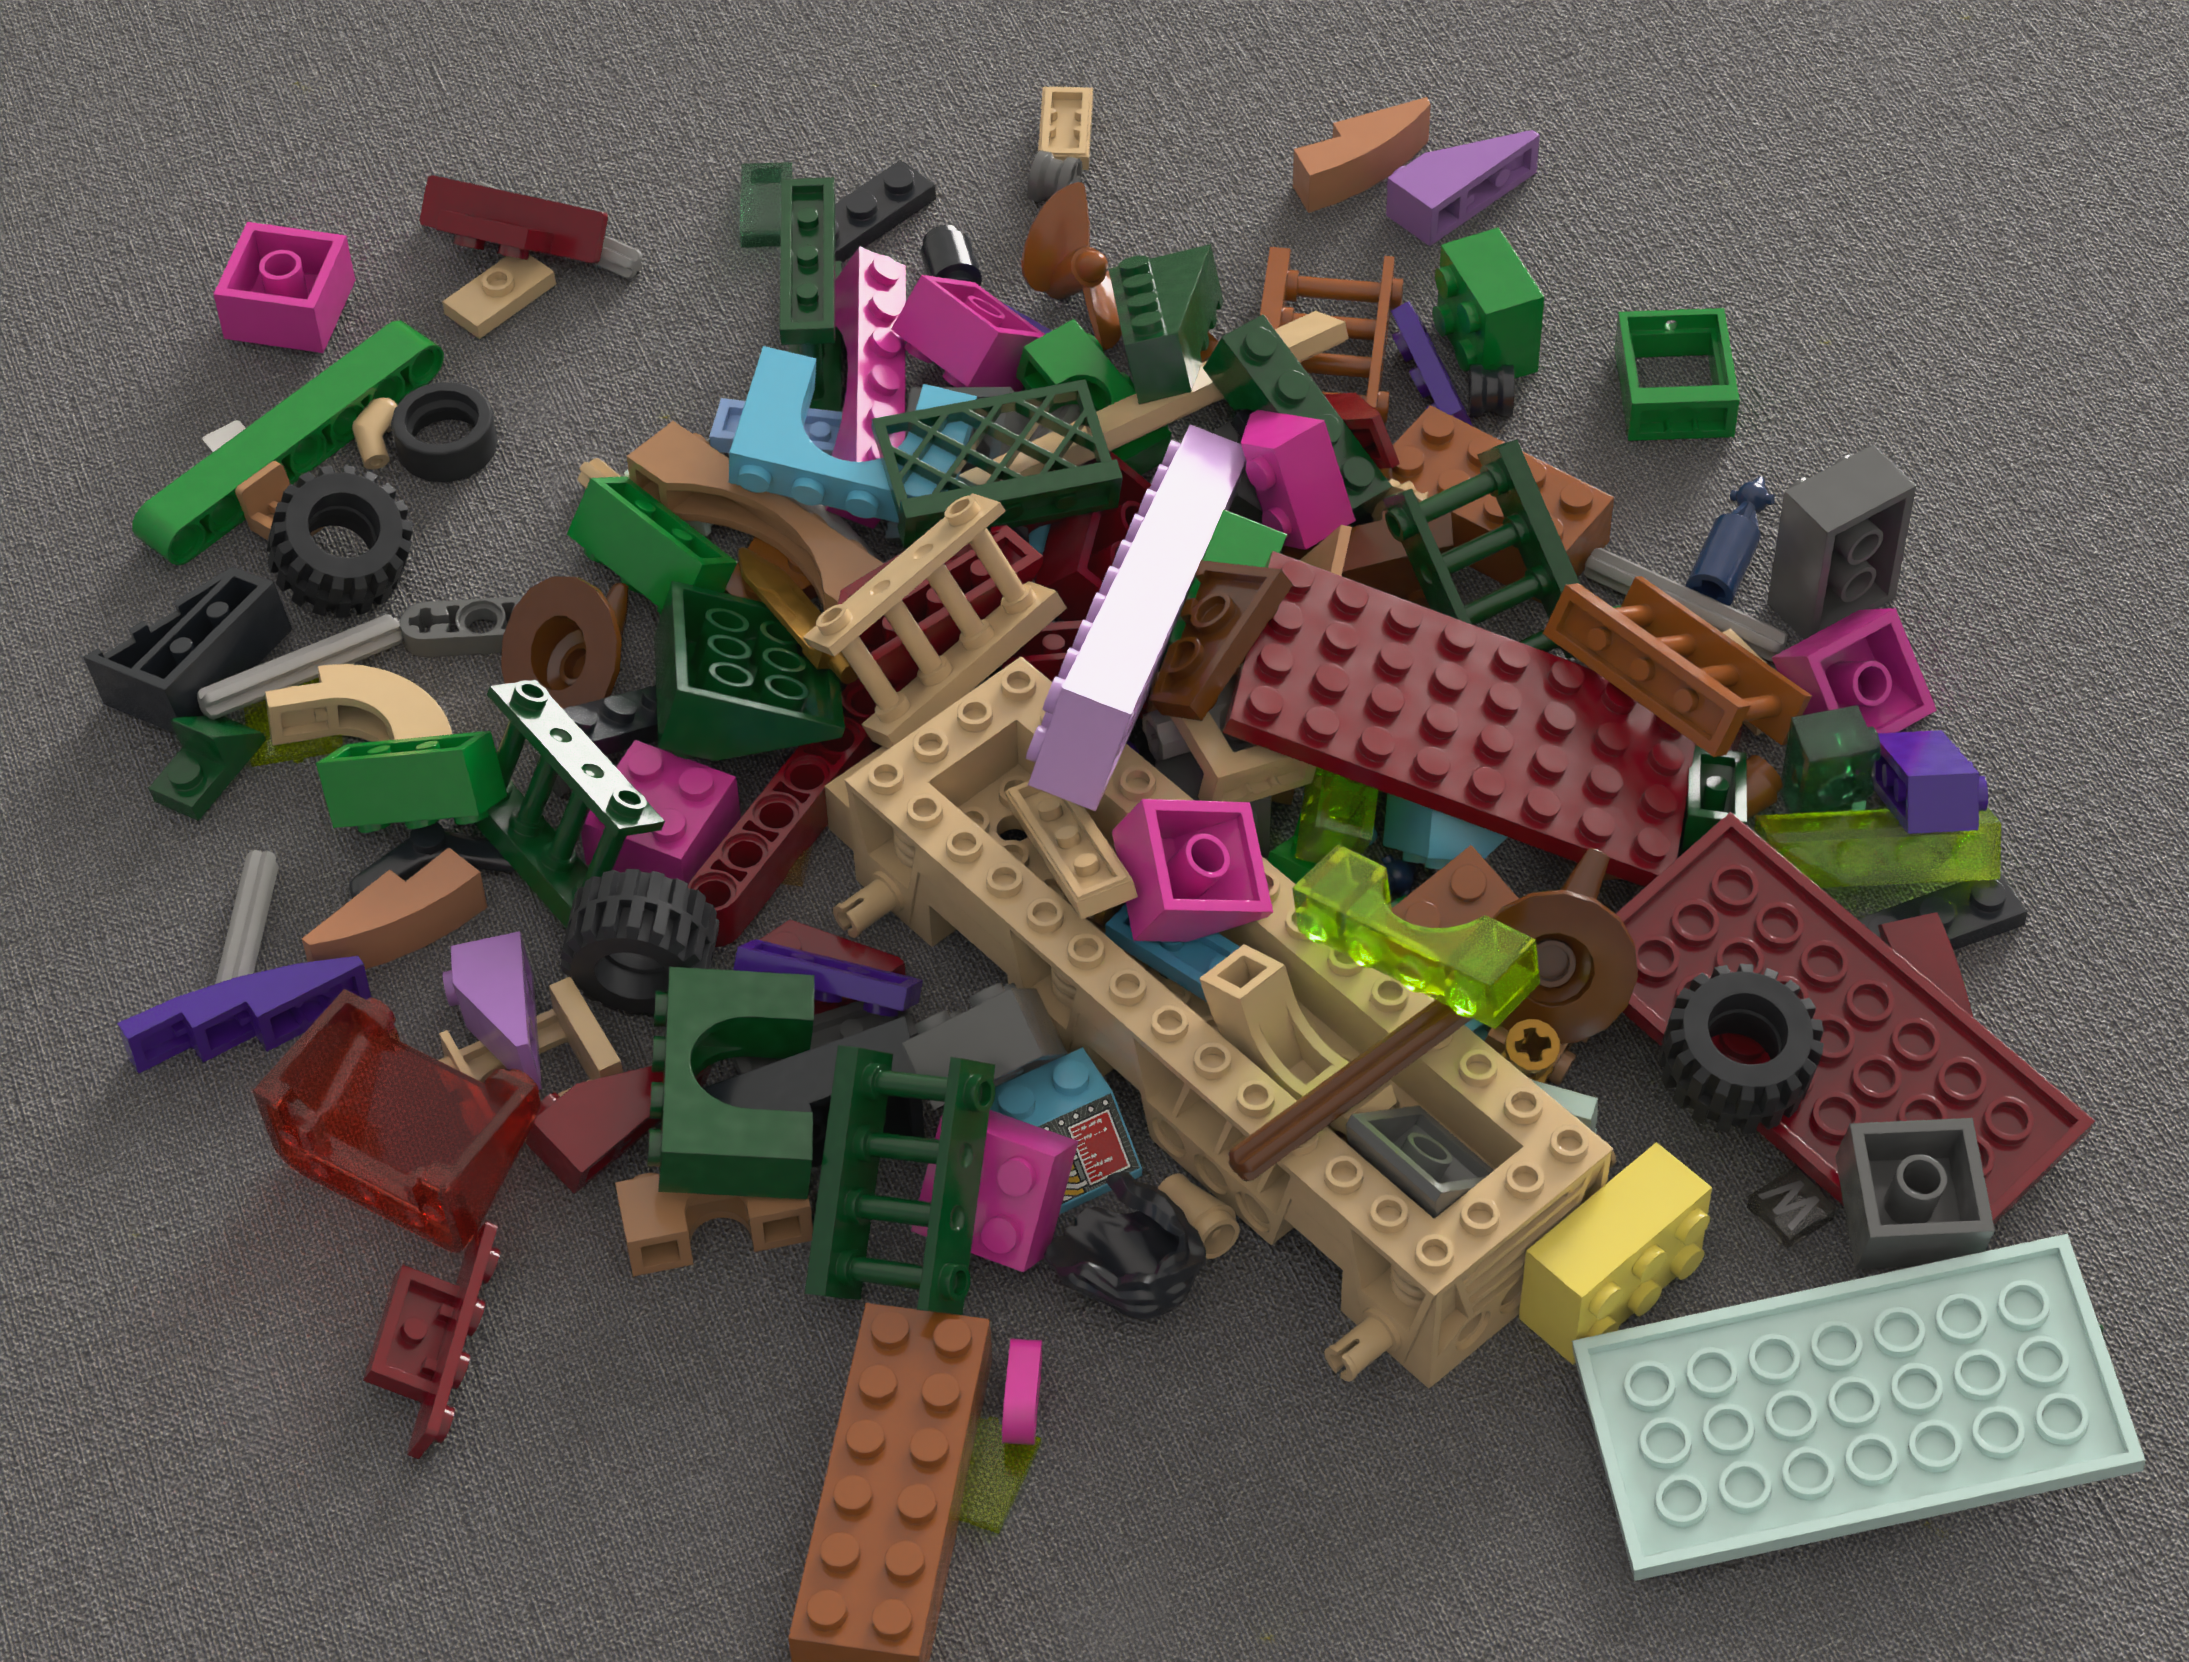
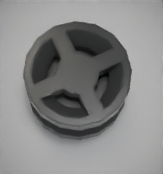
[1027,150,1083,202]

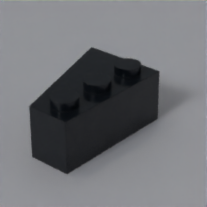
[83,566,293,734]

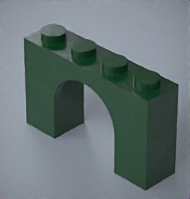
[647,967,814,1200]

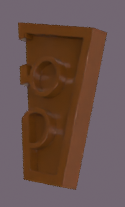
[1149,560,1293,721]

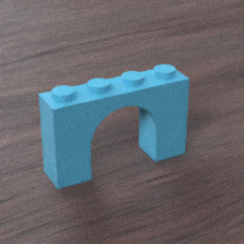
[728,346,977,523]

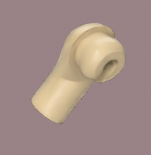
[352,397,397,470]

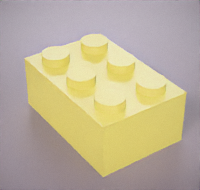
[1519,1142,1712,1365]

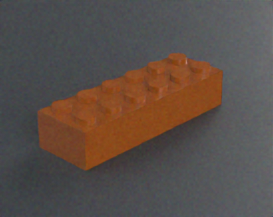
[788,1303,993,1662]

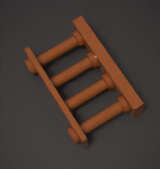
[1260,247,1404,424]
[1543,576,1812,757]

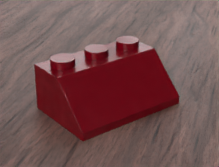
[1035,451,1151,622]

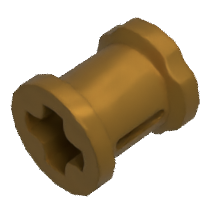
[1501,1019,1560,1083]

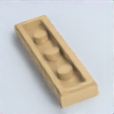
[1005,781,1138,920]

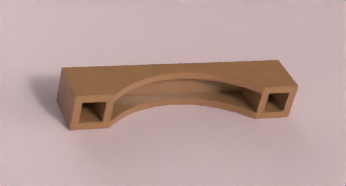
[627,421,884,611]

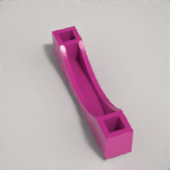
[825,247,906,529]

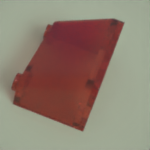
[252,989,541,1253]

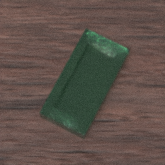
[740,162,793,248]

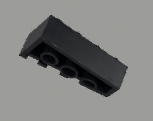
[703,1016,925,1167]

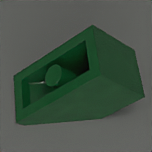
[1677,746,1747,859]

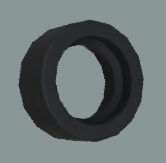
[391,382,497,482]

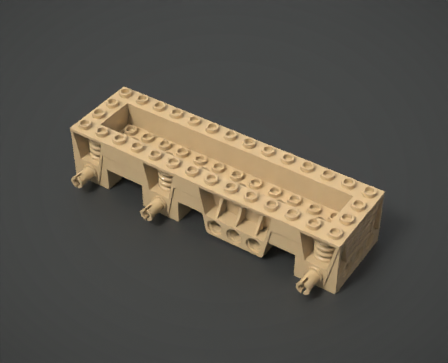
[833,657,1616,1389]

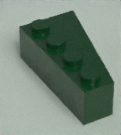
[1109,244,1224,404]

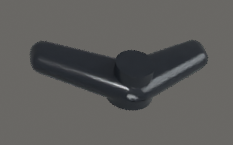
[349,822,515,899]

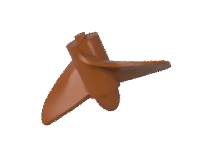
[1021,182,1122,351]

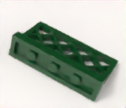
[871,379,1123,548]

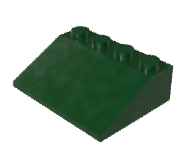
[654,581,845,761]

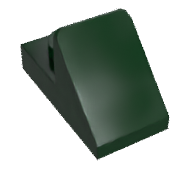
[148,716,266,821]

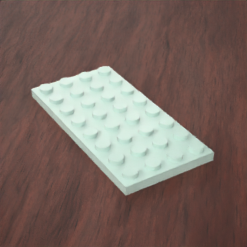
[1572,1234,2145,1581]

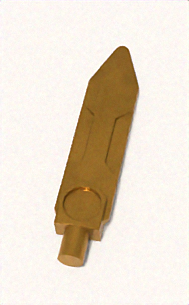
[738,547,858,684]

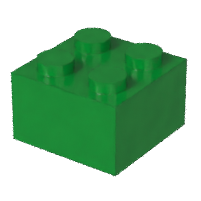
[1432,227,1545,379]

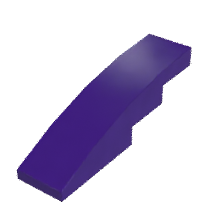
[117,956,372,1074]

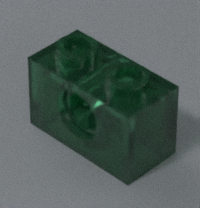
[1780,705,1881,834]

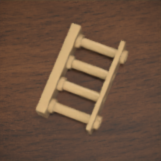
[803,493,1067,749]

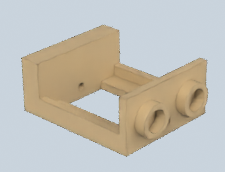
[1146,667,1316,802]
[437,977,623,1154]

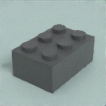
[1767,445,1916,639]

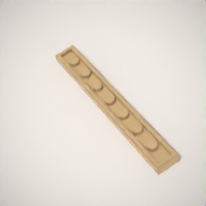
[958,311,1349,487]

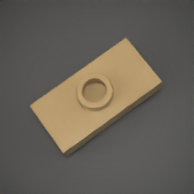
[1038,87,1093,170]
[442,254,556,339]

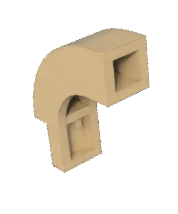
[265,664,452,745]
[1199,944,1397,1135]

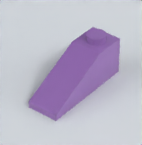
[1386,130,1540,246]
[443,931,542,1091]

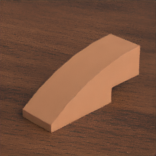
[1293,97,1431,213]
[302,848,487,969]

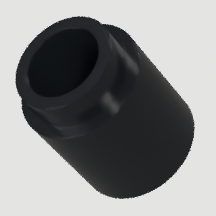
[920,225,982,286]

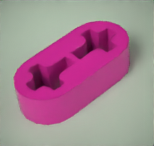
[1002,1339,1043,1445]

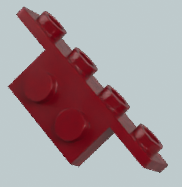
[419,175,608,264]
[363,1221,500,1459]

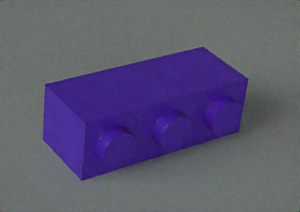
[1873,730,1988,834]

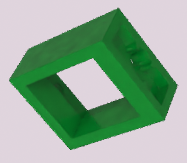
[1614,308,1740,441]

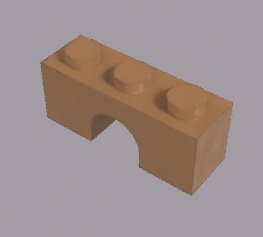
[615,1173,813,1277]

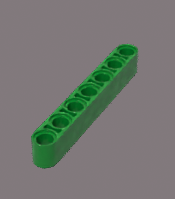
[132,320,444,565]

